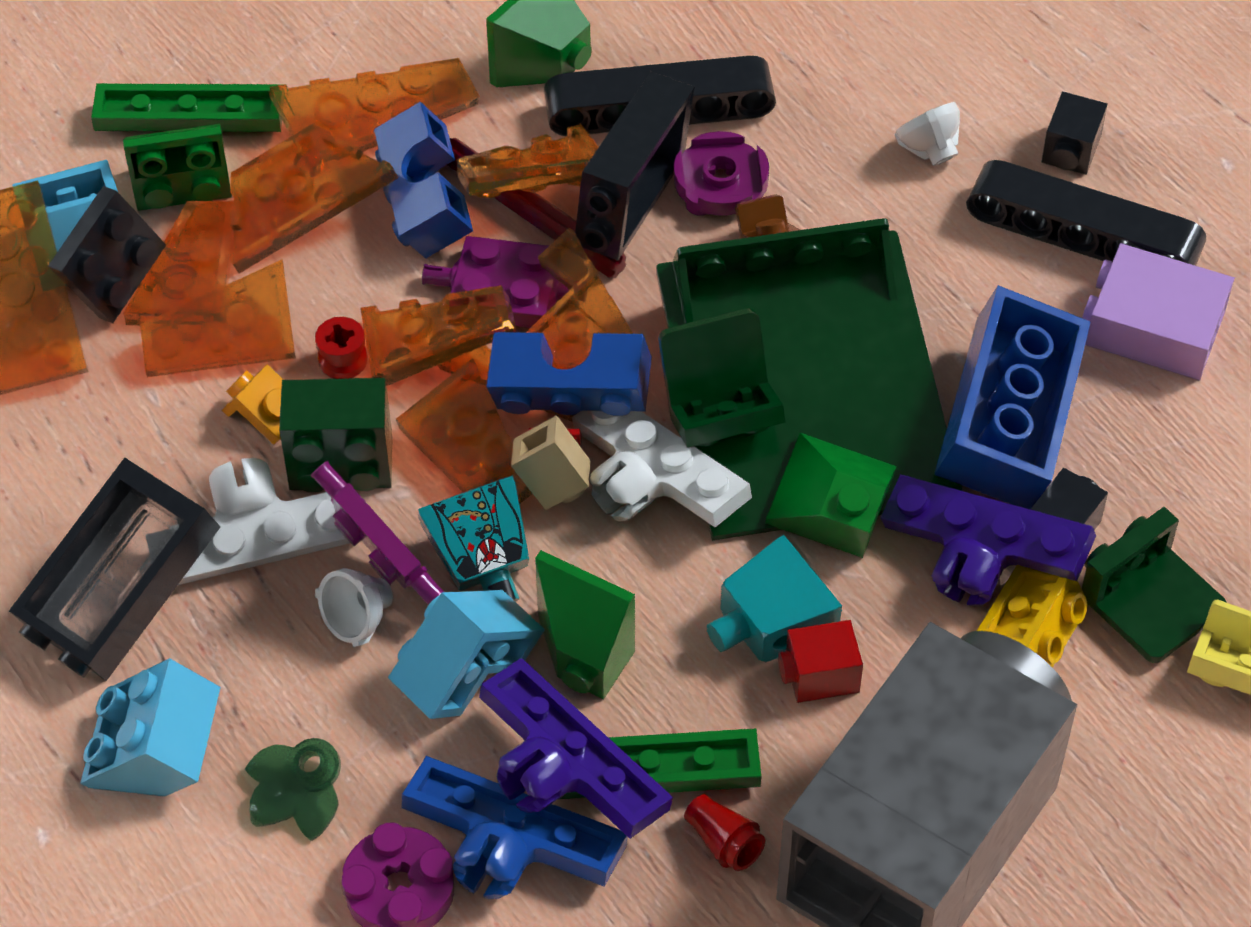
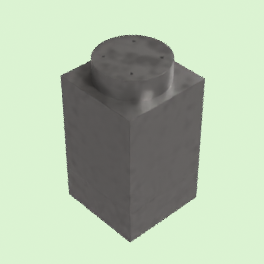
[776,622,1077,927]

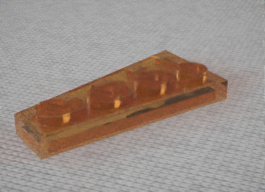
[269,58,480,173]
[0,180,89,395]

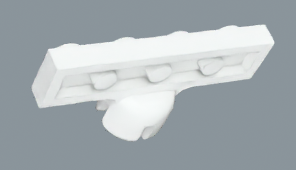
[572,411,752,527]
[146,458,350,585]

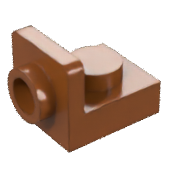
[735,194,800,238]

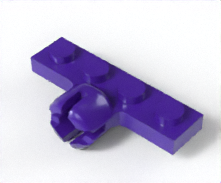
[881,474,1096,606]
[479,658,673,839]

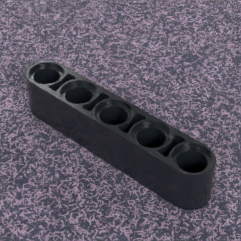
[544,56,776,136]
[966,160,1206,266]

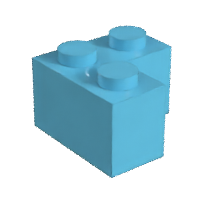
[388,590,545,719]

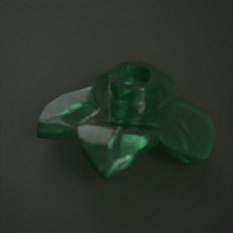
[245,738,341,841]

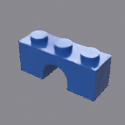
[374,102,473,258]
[486,332,652,416]

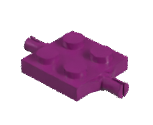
[422,236,589,330]
[311,461,444,605]

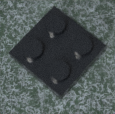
[48,186,166,324]

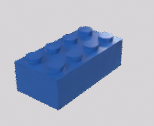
[934,285,1091,509]

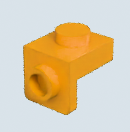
[221,364,284,445]

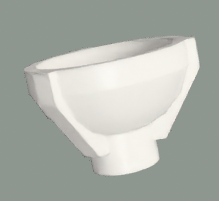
[894,102,960,166]
[315,568,393,647]

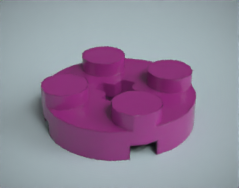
[674,131,769,216]
[342,822,454,927]

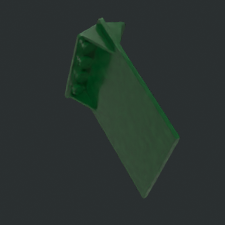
[656,218,962,541]

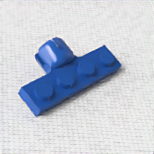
[402,756,628,899]

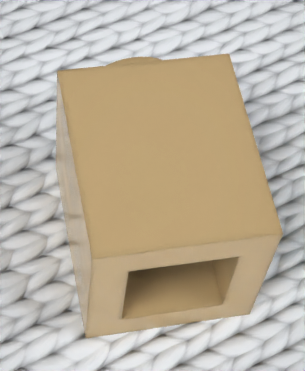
[511,415,590,510]

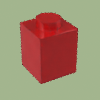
[778,620,863,703]

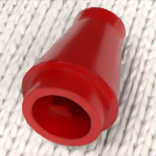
[684,794,766,871]

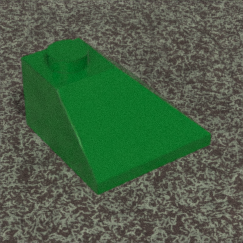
[486,0,592,87]
[765,433,897,558]
[535,550,635,700]

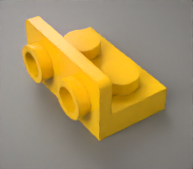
[977,565,1088,668]

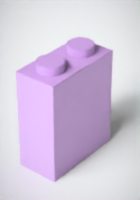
[1082,243,1235,380]

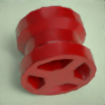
[315,316,367,379]

